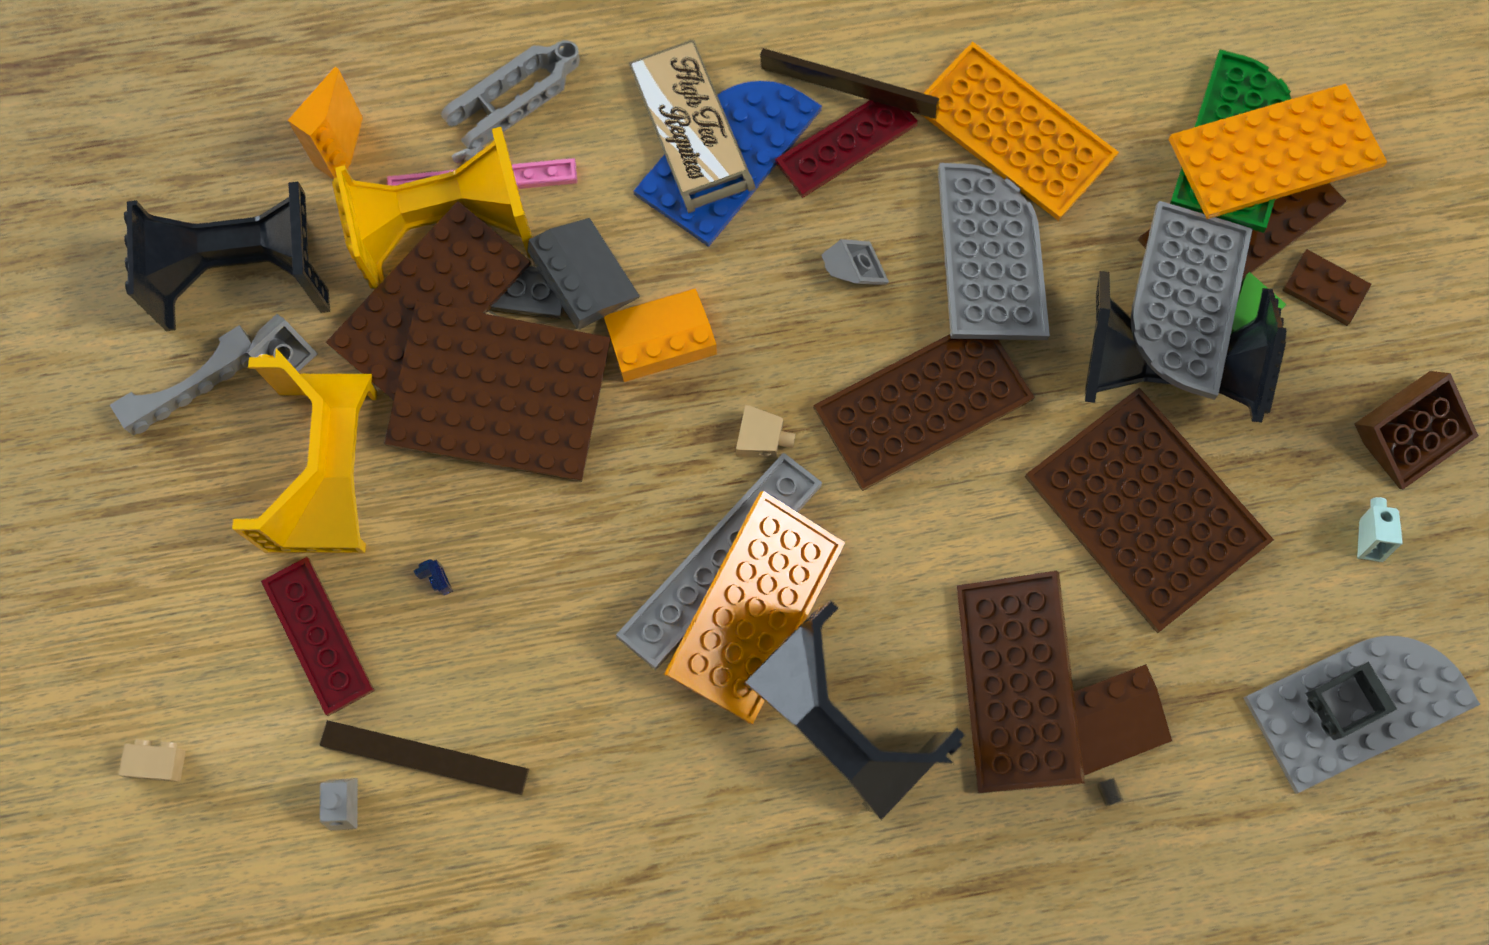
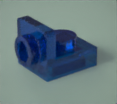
[413,559,454,596]

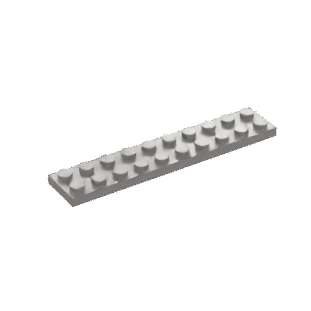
[616,452,822,670]

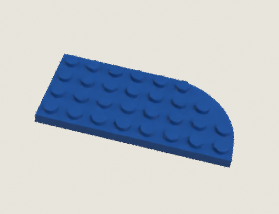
[634,81,822,247]

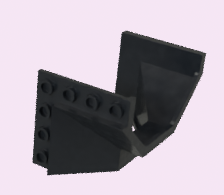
[124,181,330,331]
[1085,271,1287,423]
[743,601,965,820]

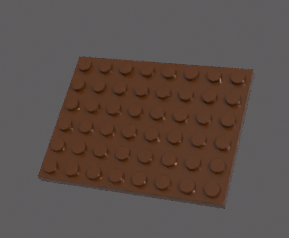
[384,301,611,482]
[1025,387,1274,633]

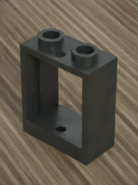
[1305,662,1397,740]

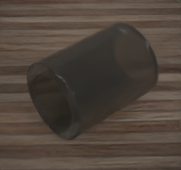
[1097,778,1123,807]

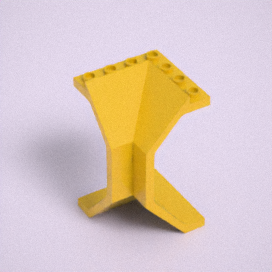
[332,127,533,289]
[232,348,377,553]

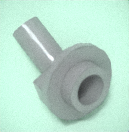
[452,145,484,163]

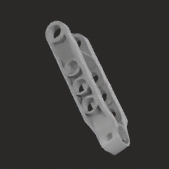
[441,40,580,149]

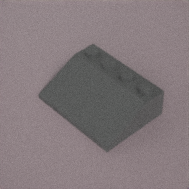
[527,218,640,331]

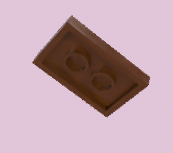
[1282,249,1372,326]

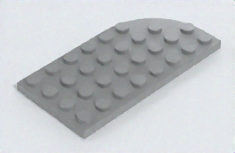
[938,163,1050,340]
[1131,201,1252,400]
[1243,636,1480,794]

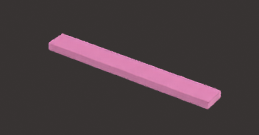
[387,158,577,189]

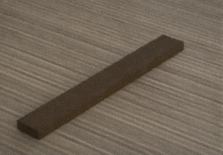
[760,48,939,119]
[319,720,529,795]

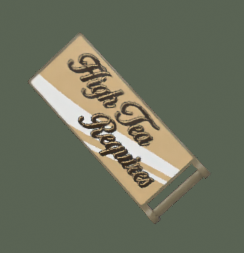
[629,40,756,213]

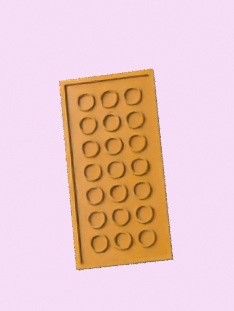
[922,41,1119,221]
[1168,83,1387,219]
[664,491,845,724]

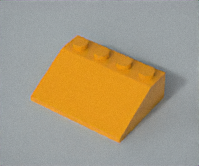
[287,67,363,179]
[604,288,717,382]

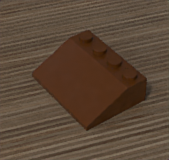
[1354,371,1479,490]
[1074,664,1172,775]

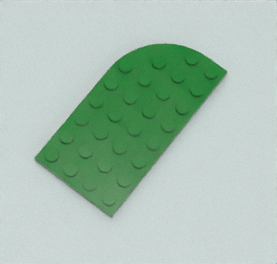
[1170,49,1291,233]

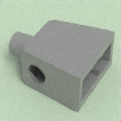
[320,778,358,831]

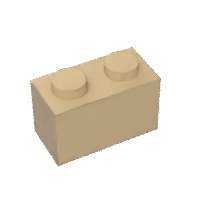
[118,740,186,782]

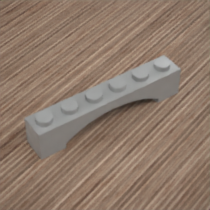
[110,325,252,436]

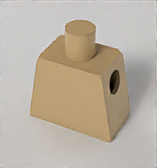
[736,405,796,458]

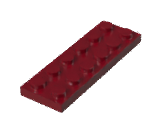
[776,100,918,198]
[261,557,375,716]

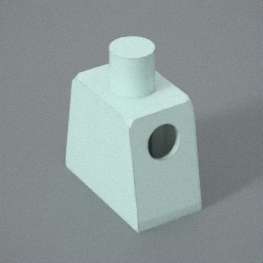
[1357,497,1403,562]

